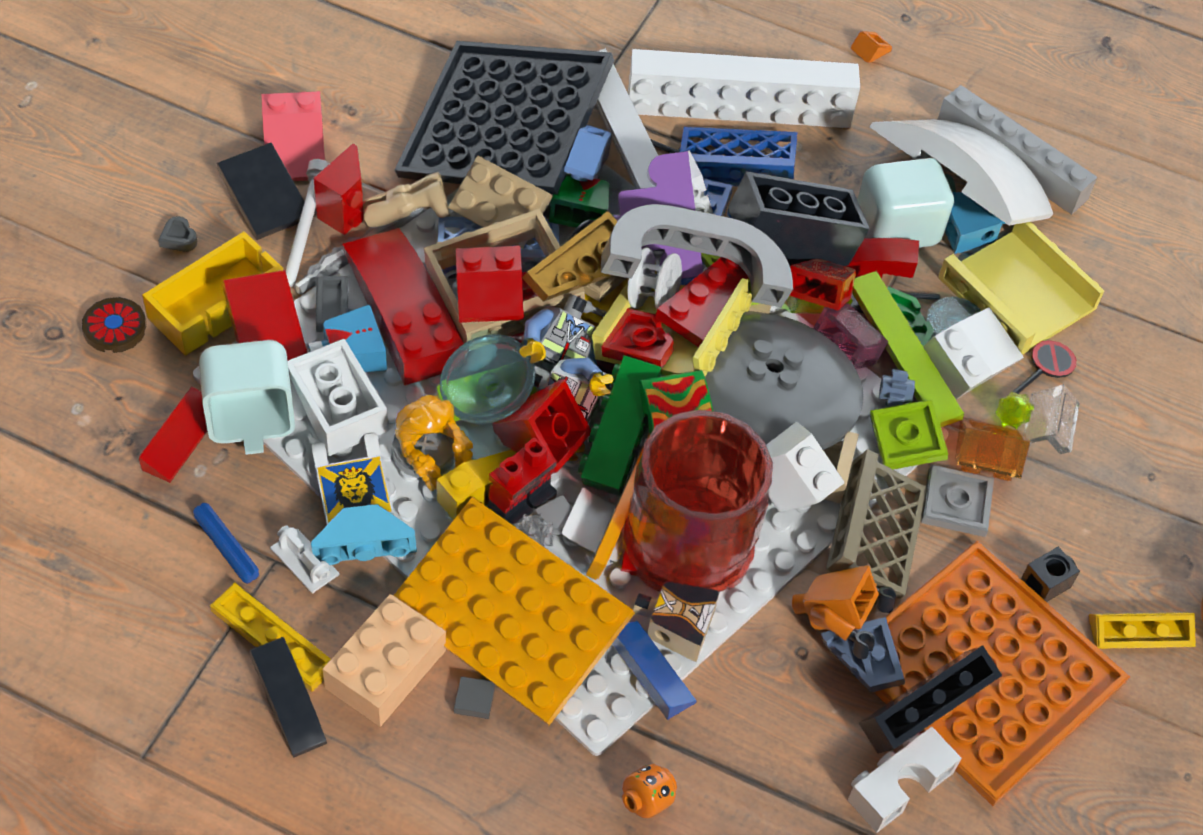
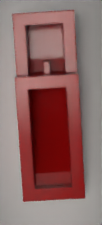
[847,238,919,279]

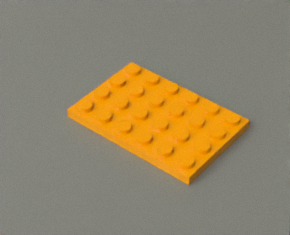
[393,497,635,726]

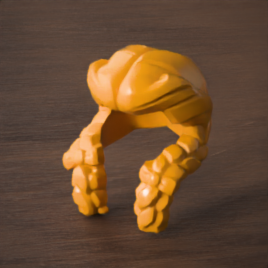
[395,395,473,491]

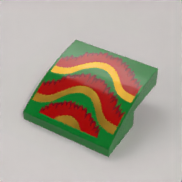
[639,370,717,449]

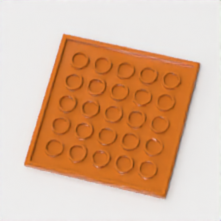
[874,541,1130,806]

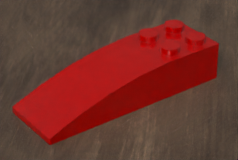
[342,228,464,386]

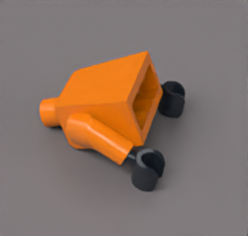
[792,565,896,659]

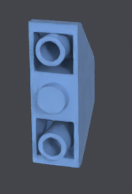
[564,125,612,181]

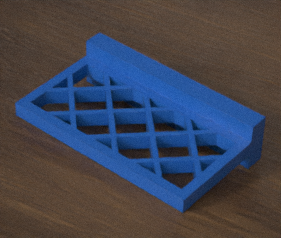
[680,127,798,187]

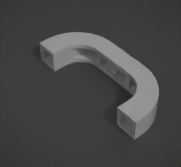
[601,204,793,308]

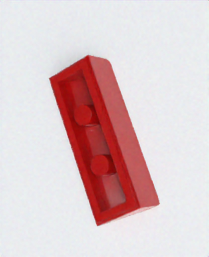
[139,386,208,483]

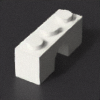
[847,727,962,833]

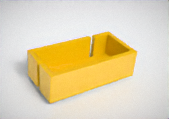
[142,231,283,356]

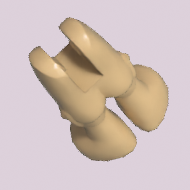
[363,172,450,227]

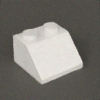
[745,422,845,512]

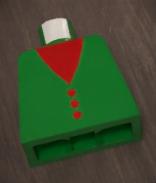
[549,174,610,228]

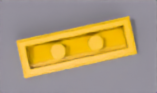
[1089,612,1196,649]

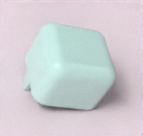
[857,158,954,248]
[199,340,295,455]

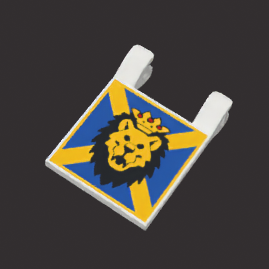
[311,433,394,525]

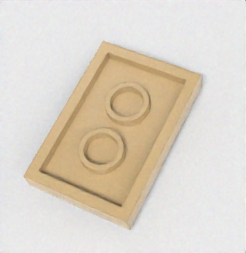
[448,156,553,249]

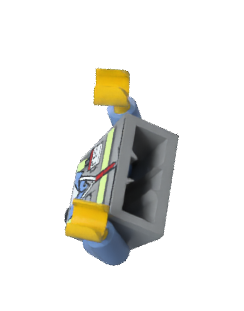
[519,294,597,366]

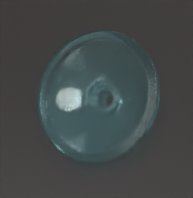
[440,334,535,424]

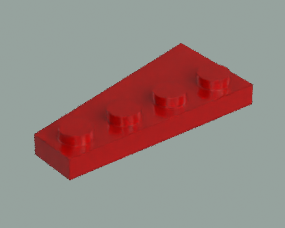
[655,257,749,348]

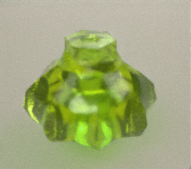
[995,391,1035,429]

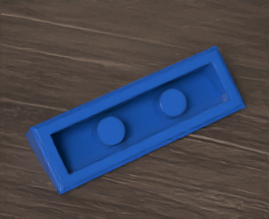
[612,621,697,720]

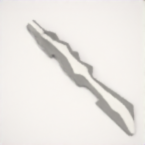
[293,207,424,295]

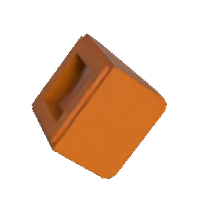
[851,31,893,63]

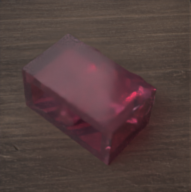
[813,303,889,369]

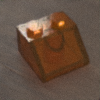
[955,418,1031,481]

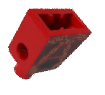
[789,259,856,311]

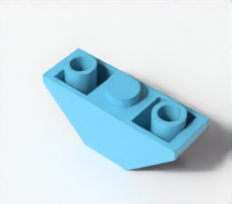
[311,504,417,565]

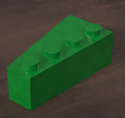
[578,355,662,496]

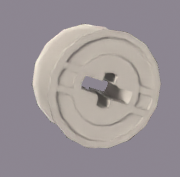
[627,247,682,309]

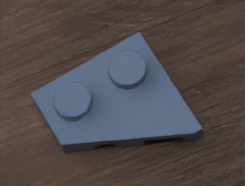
[821,617,905,692]

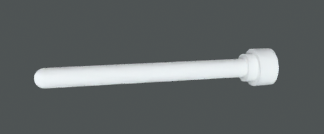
[286,159,330,287]

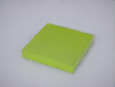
[870,399,948,470]

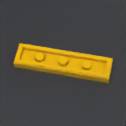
[210,582,331,692]

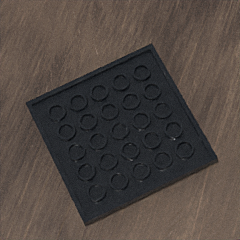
[395,41,614,195]

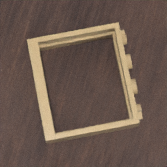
[424,209,585,351]

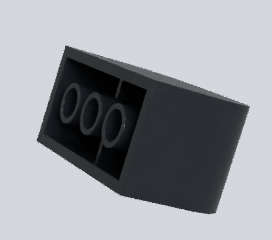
[727,171,870,277]

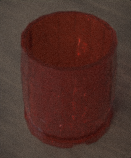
[622,410,773,592]

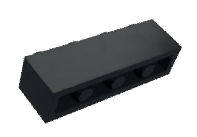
[859,645,1002,754]

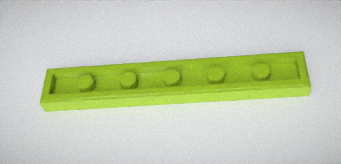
[852,271,964,427]

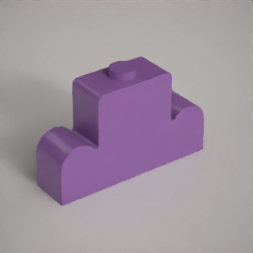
[614,151,703,279]

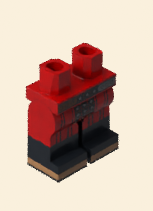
[488,438,557,528]

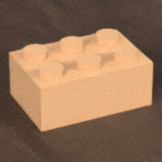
[323,594,446,727]

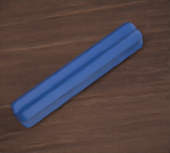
[193,503,259,584]

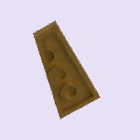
[522,211,617,302]

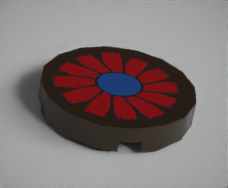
[82,297,147,353]

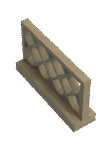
[826,449,927,599]

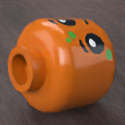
[622,764,677,818]

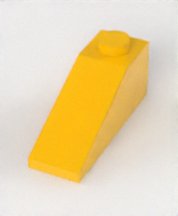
[437,450,516,520]

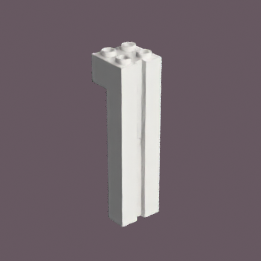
[596,48,713,214]

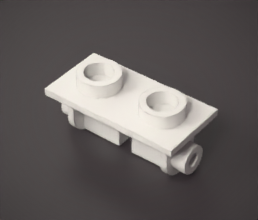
[270,526,339,594]

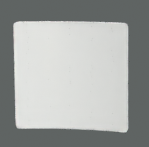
[562,487,638,562]

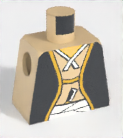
[633,582,720,662]

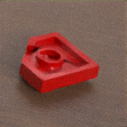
[601,308,674,368]

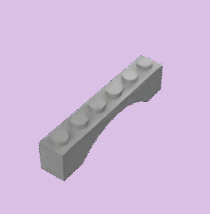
[937,85,1097,215]

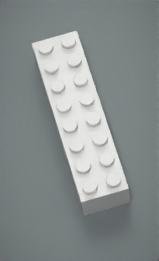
[628,49,860,128]

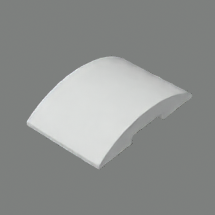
[870,119,1053,226]

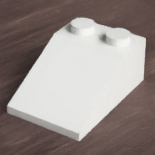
[923,307,1024,400]
[288,339,388,456]

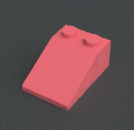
[261,91,325,181]

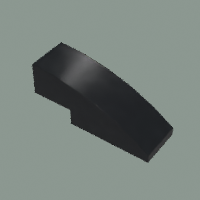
[250,637,327,758]

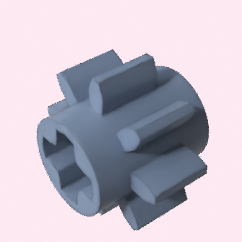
[879,369,915,407]

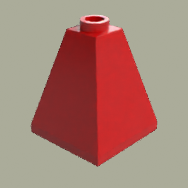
[492,379,591,473]

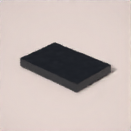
[217,142,305,240]

